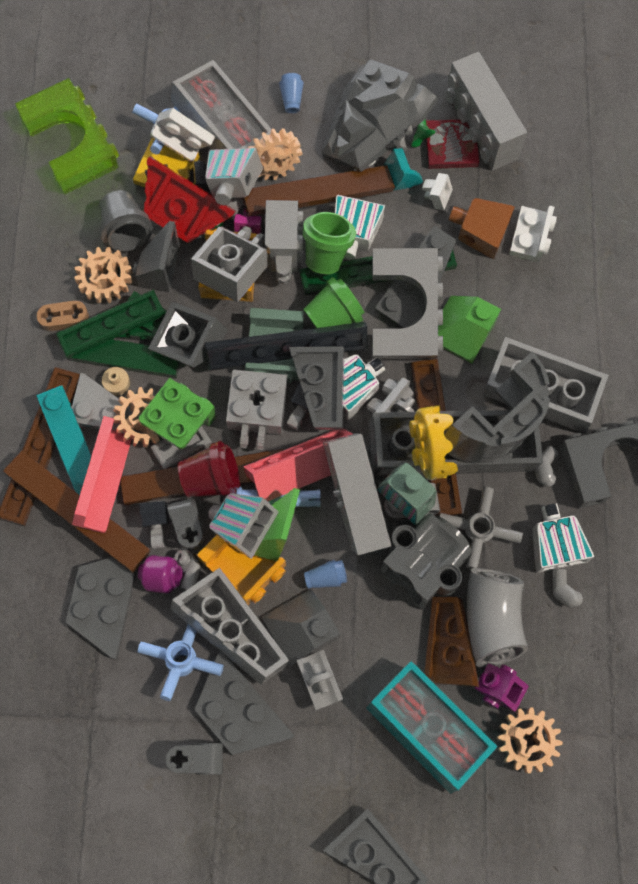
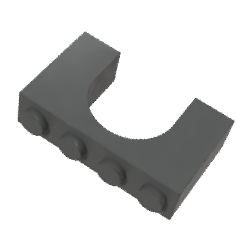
[559,421,638,509]

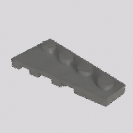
[374,226,456,329]

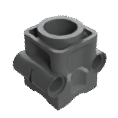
[380,513,472,610]

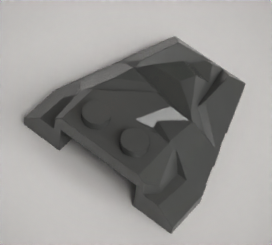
[321,59,438,172]

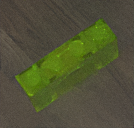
[15,78,119,194]

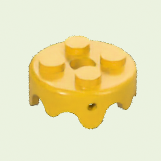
[409,406,458,480]

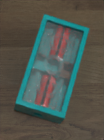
[366,661,498,794]

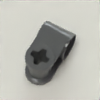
[167,497,205,554]
[165,743,223,775]

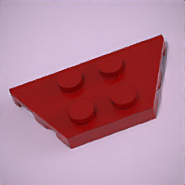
[144,156,236,243]

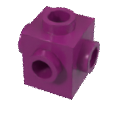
[475,663,529,712]

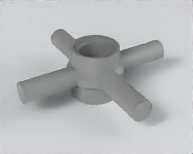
[439,487,523,569]

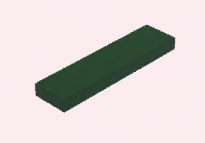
[56,289,165,359]
[71,339,180,378]

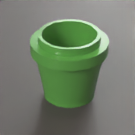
[302,212,356,274]
[303,277,365,328]

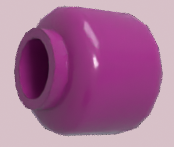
[138,555,182,594]

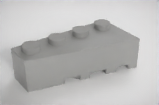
[171,568,289,685]

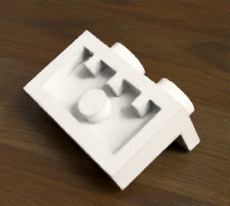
[150,108,215,162]
[509,206,557,263]

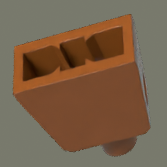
[448,198,515,259]

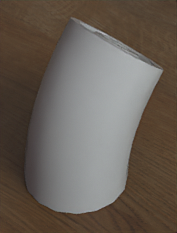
[466,568,529,668]

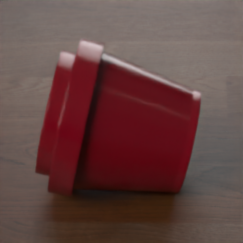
[178,441,240,498]

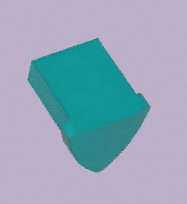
[384,148,423,191]

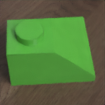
[438,296,501,364]
[254,488,300,562]

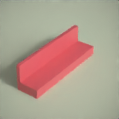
[72,416,132,533]
[244,428,352,502]

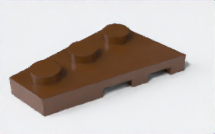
[424,597,479,687]

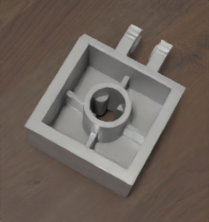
[265,200,303,284]
[191,226,267,302]
[226,370,287,450]

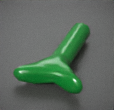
[411,119,436,148]

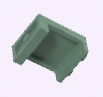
[245,308,304,383]

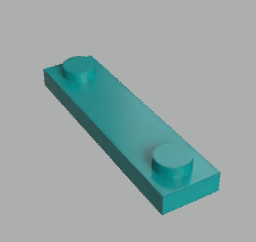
[36,385,92,495]

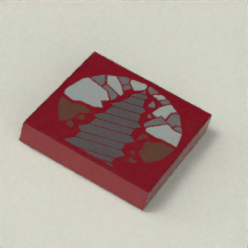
[426,119,479,169]

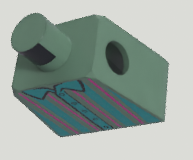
[376,462,437,526]

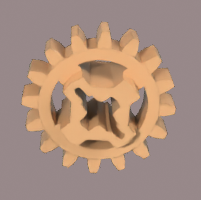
[248,129,302,180]
[74,247,133,303]
[113,387,159,447]
[496,707,563,774]

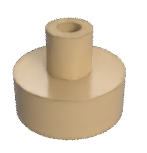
[102,367,130,396]

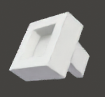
[422,173,453,210]

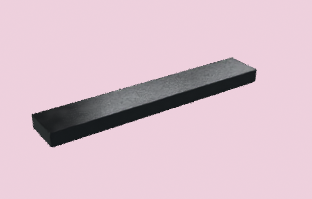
[205,322,368,370]

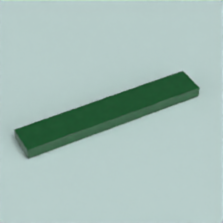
[299,250,457,296]

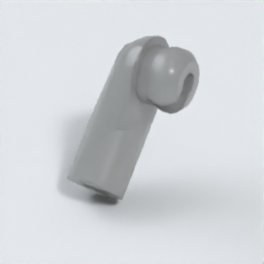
[174,550,201,590]

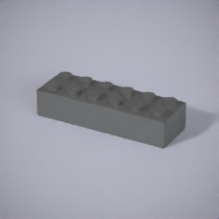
[368,410,543,476]

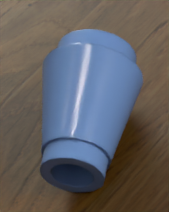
[279,73,304,113]
[304,559,347,589]

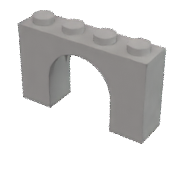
[373,248,443,359]

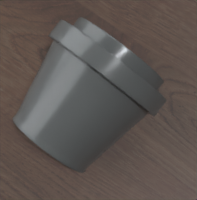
[99,190,153,252]

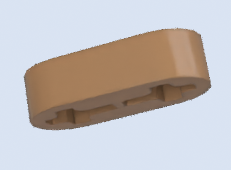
[37,301,89,331]

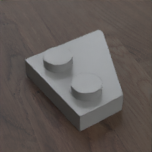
[72,373,129,433]

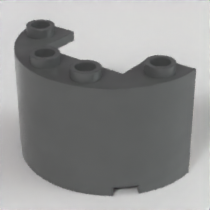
[444,351,550,463]

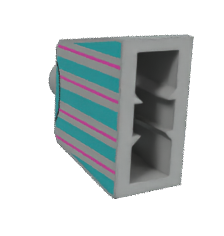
[205,148,263,205]
[209,493,279,559]

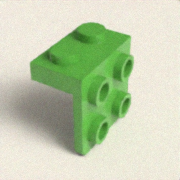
[139,378,216,449]

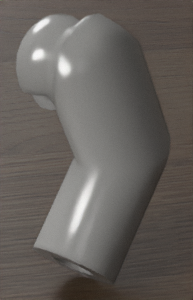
[534,446,558,487]
[552,569,583,608]

